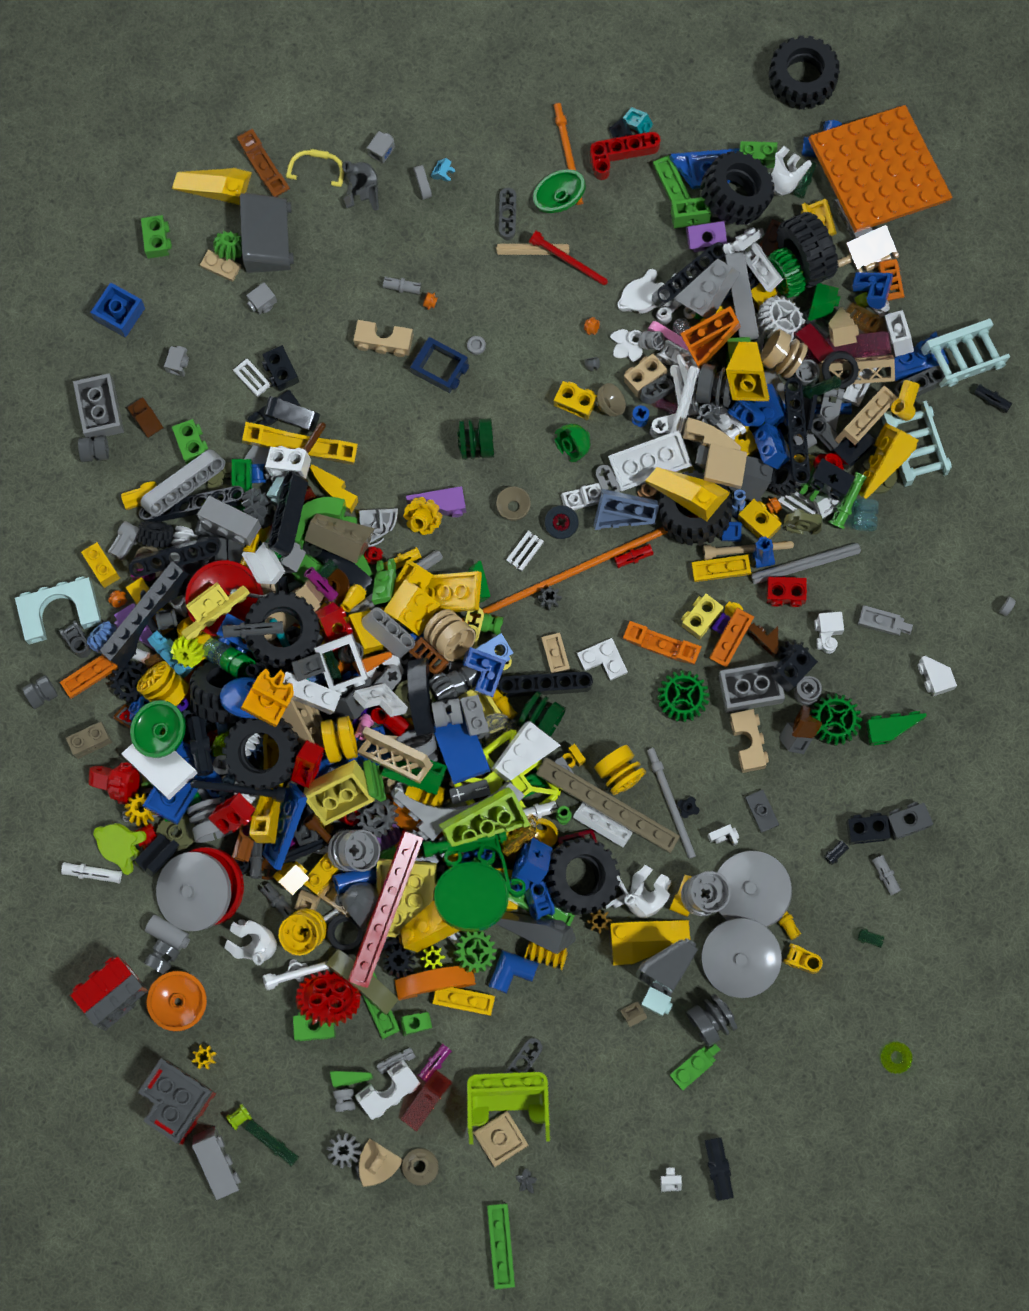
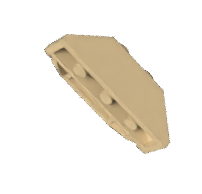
[282,699,324,748]

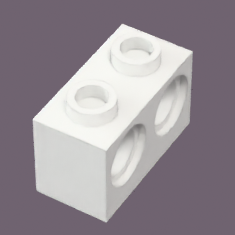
[265,446,311,479]

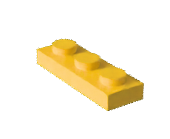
[691,555,751,582]
[433,988,495,1016]

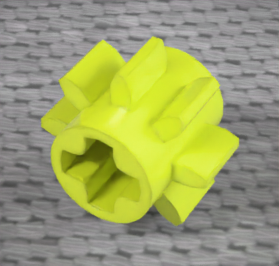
[420,945,445,970]

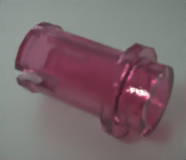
[656,398,678,415]

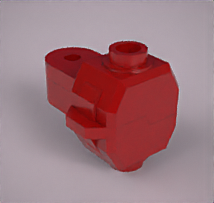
[88,762,140,805]

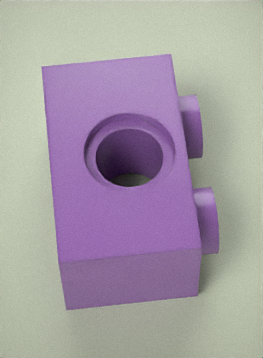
[686,221,727,252]

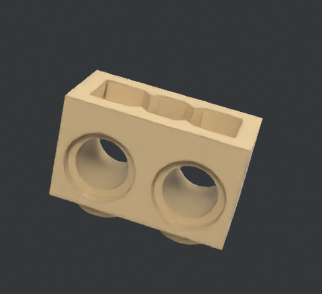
[624,354,667,399]

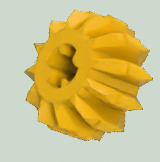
[125,793,157,826]

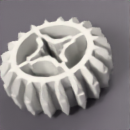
[757,295,806,343]

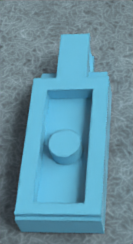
[147,631,196,679]

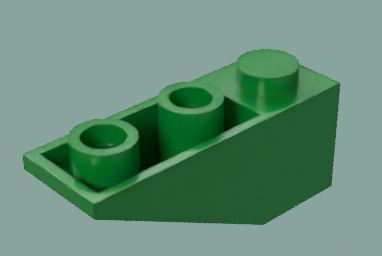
[866,711,927,746]
[381,760,447,795]

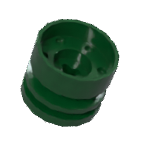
[457,418,494,460]
[517,691,566,737]

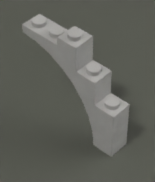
[392,781,525,841]

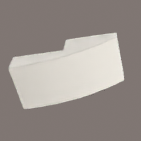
[561,483,601,510]

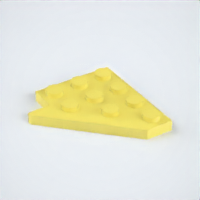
[377,858,437,937]

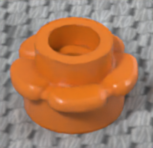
[423,292,438,310]
[584,317,600,335]
[766,497,782,514]
[108,590,127,608]

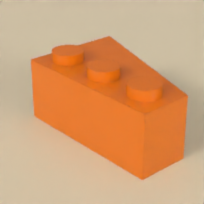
[680,306,741,370]

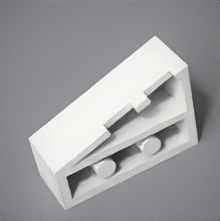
[490,722,560,781]

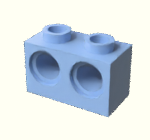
[475,633,513,674]

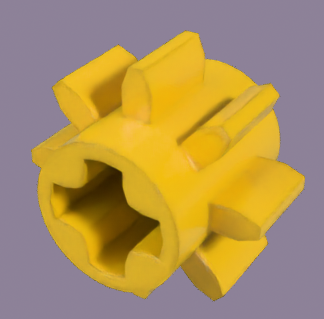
[192,1045,217,1070]

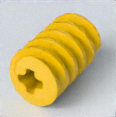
[524,941,568,970]

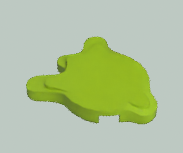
[94,823,146,875]

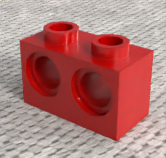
[767,577,807,607]
[291,740,325,788]
[208,793,255,834]

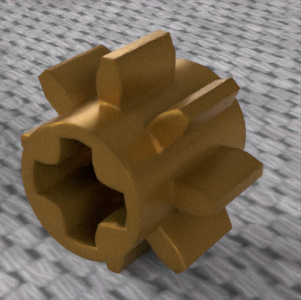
[587,910,612,933]

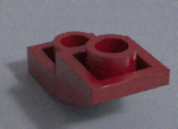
[795,323,834,364]

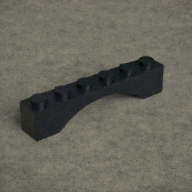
[100,561,193,668]

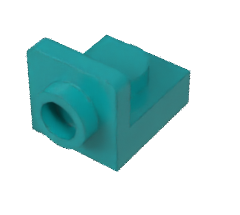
[623,107,653,134]

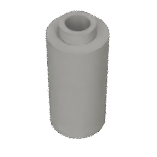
[145,915,190,951]

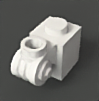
[814,612,844,654]

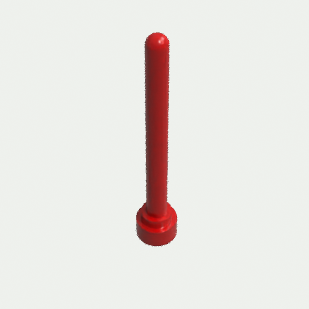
[528,230,608,285]

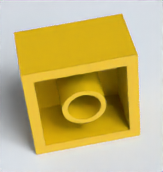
[384,580,441,636]

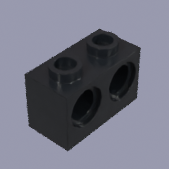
[262,345,299,392]
[771,645,818,692]
[846,813,890,845]

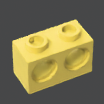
[681,594,724,640]

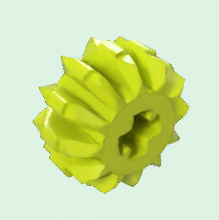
[170,635,205,668]

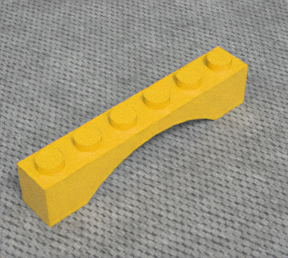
[242,422,358,465]
[249,733,284,843]

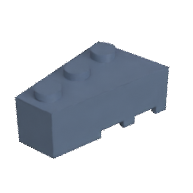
[594,489,659,530]

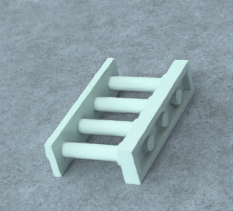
[921,319,1010,388]
[881,401,952,487]

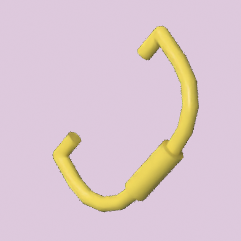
[286,149,344,187]

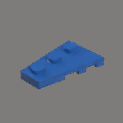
[889,332,949,381]

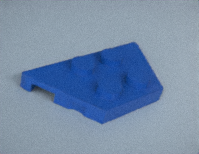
[670,149,739,189]

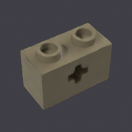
[66,722,113,759]

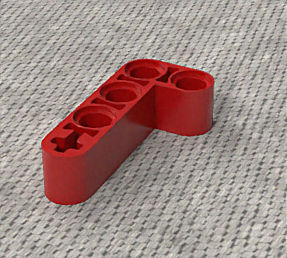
[590,132,661,180]

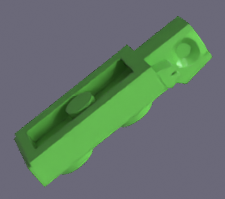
[669,1044,720,1091]

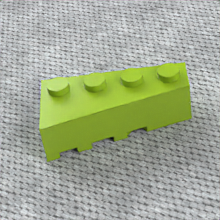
[439,787,531,847]

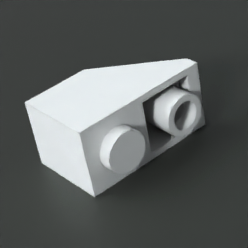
[918,656,957,696]

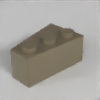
[304,514,375,563]

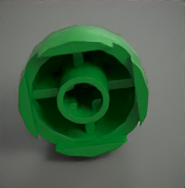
[555,424,591,462]

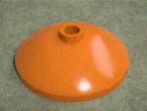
[147,971,207,1031]

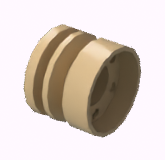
[760,329,808,379]
[424,609,476,661]

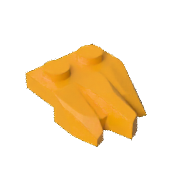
[240,668,294,727]

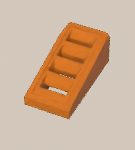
[878,259,905,301]
[351,652,392,676]

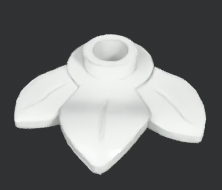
[610,329,642,362]

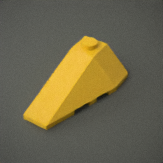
[858,423,919,499]

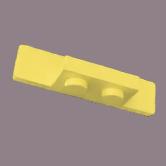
[181,582,250,640]

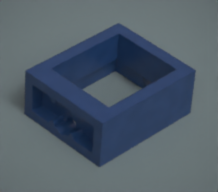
[410,337,469,393]

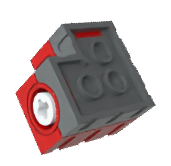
[70,956,149,1031]
[138,1058,216,1145]

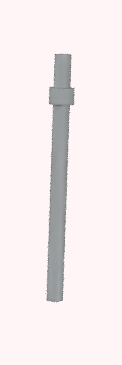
[647,748,696,859]

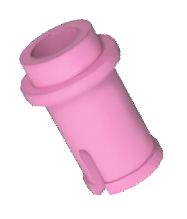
[355,714,374,740]

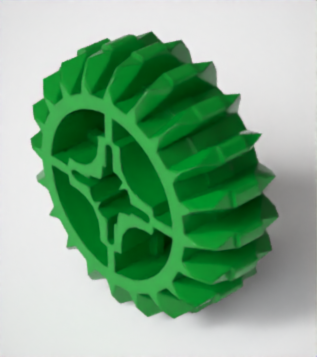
[768,248,805,298]
[657,670,710,722]
[810,693,862,746]

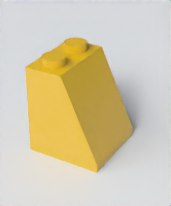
[726,342,770,401]
[346,607,394,659]

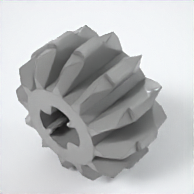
[327,1133,361,1168]

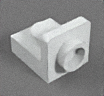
[708,825,739,846]

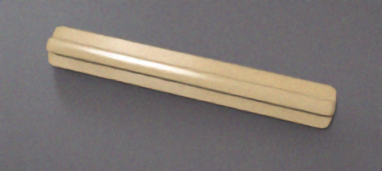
[497,244,569,255]

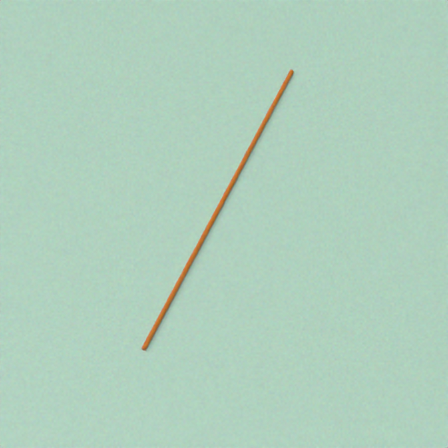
[188,513,699,744]

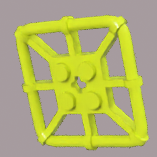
[454,729,561,842]

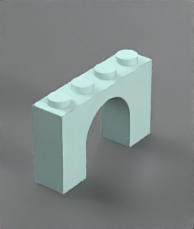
[15,577,102,644]

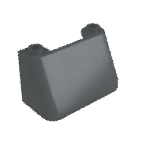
[240,193,294,273]
[636,938,698,996]

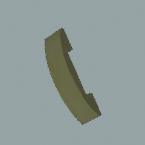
[325,949,399,1015]

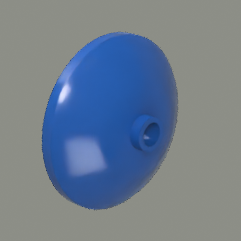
[220,677,257,718]

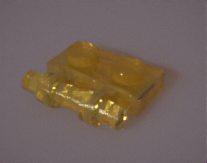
[502,814,538,856]

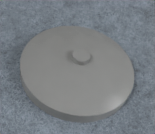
[717,851,792,927]
[156,852,231,931]
[702,918,781,998]

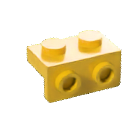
[801,199,837,236]

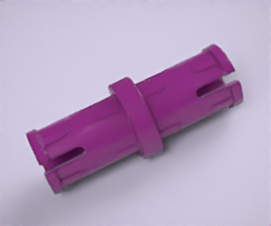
[304,567,338,602]
[417,1044,452,1083]

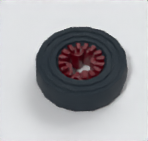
[545,505,579,539]

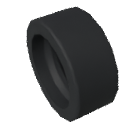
[822,351,859,388]
[327,914,365,952]

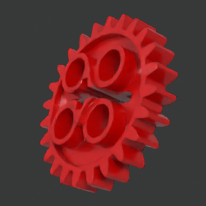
[296,970,361,1027]

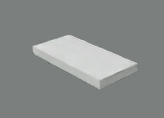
[608,430,692,491]
[121,743,198,800]

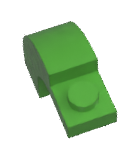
[295,497,347,549]

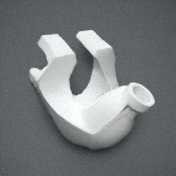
[768,146,812,196]
[624,865,671,918]
[224,919,277,965]

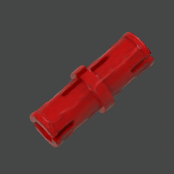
[614,544,654,569]

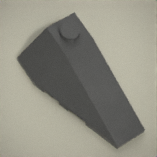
[496,912,576,954]

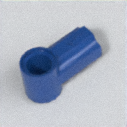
[752,537,775,568]

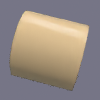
[294,890,320,910]

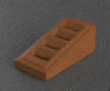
[409,637,450,675]

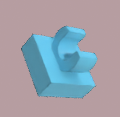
[430,158,455,181]

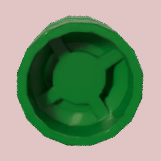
[220,647,256,679]

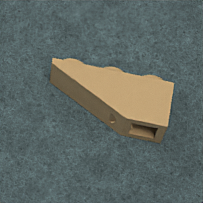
[828,307,859,347]

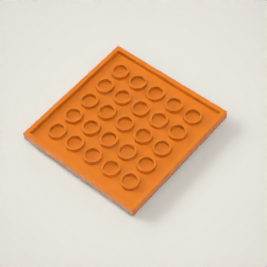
[808,105,953,233]

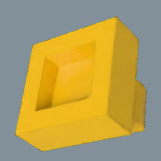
[563,744,586,768]

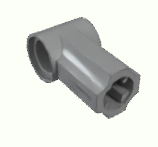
[108,521,139,561]

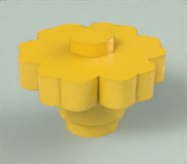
[403,497,443,535]

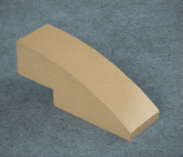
[683,418,741,450]

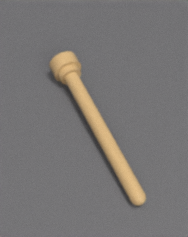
[703,541,794,560]

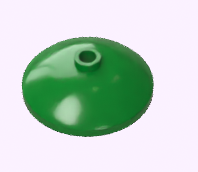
[533,169,586,213]
[130,700,185,758]

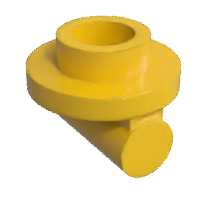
[724,601,743,617]

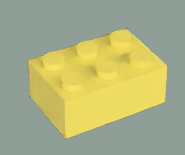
[304,759,375,826]

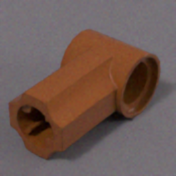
[232,822,255,862]

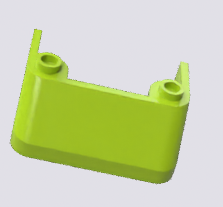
[467,1072,550,1144]

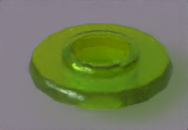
[211,731,229,756]
[881,1042,913,1074]

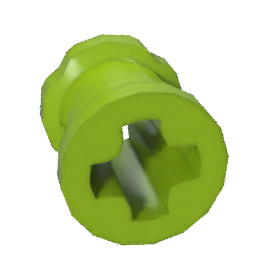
[226,1104,252,1130]

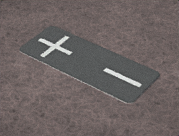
[449,780,490,804]

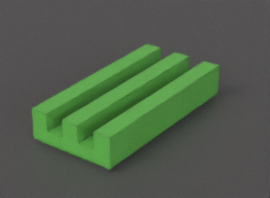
[363,759,386,802]

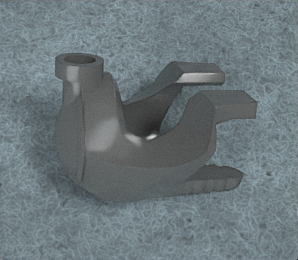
[342,161,379,211]
[335,882,379,931]

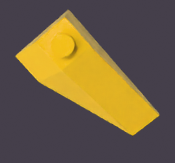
[172,168,252,205]
[645,467,730,522]
[610,920,690,965]

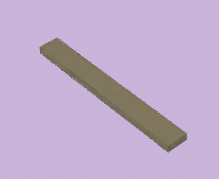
[535,757,680,853]

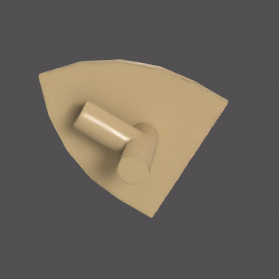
[359,1139,403,1187]

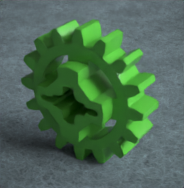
[453,931,497,974]

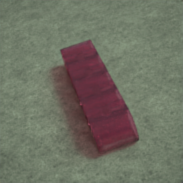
[803,332,891,363]

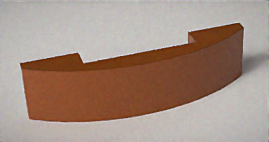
[237,129,290,197]

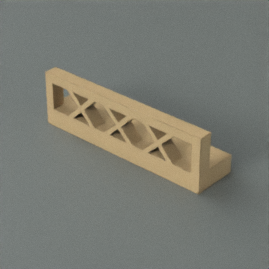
[817,355,895,387]
[835,386,898,445]
[357,726,433,784]

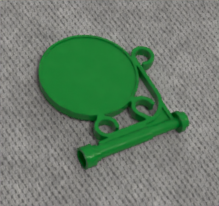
[423,831,526,932]

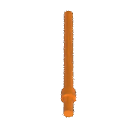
[554,103,583,205]

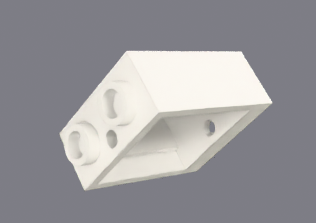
[314,634,368,693]

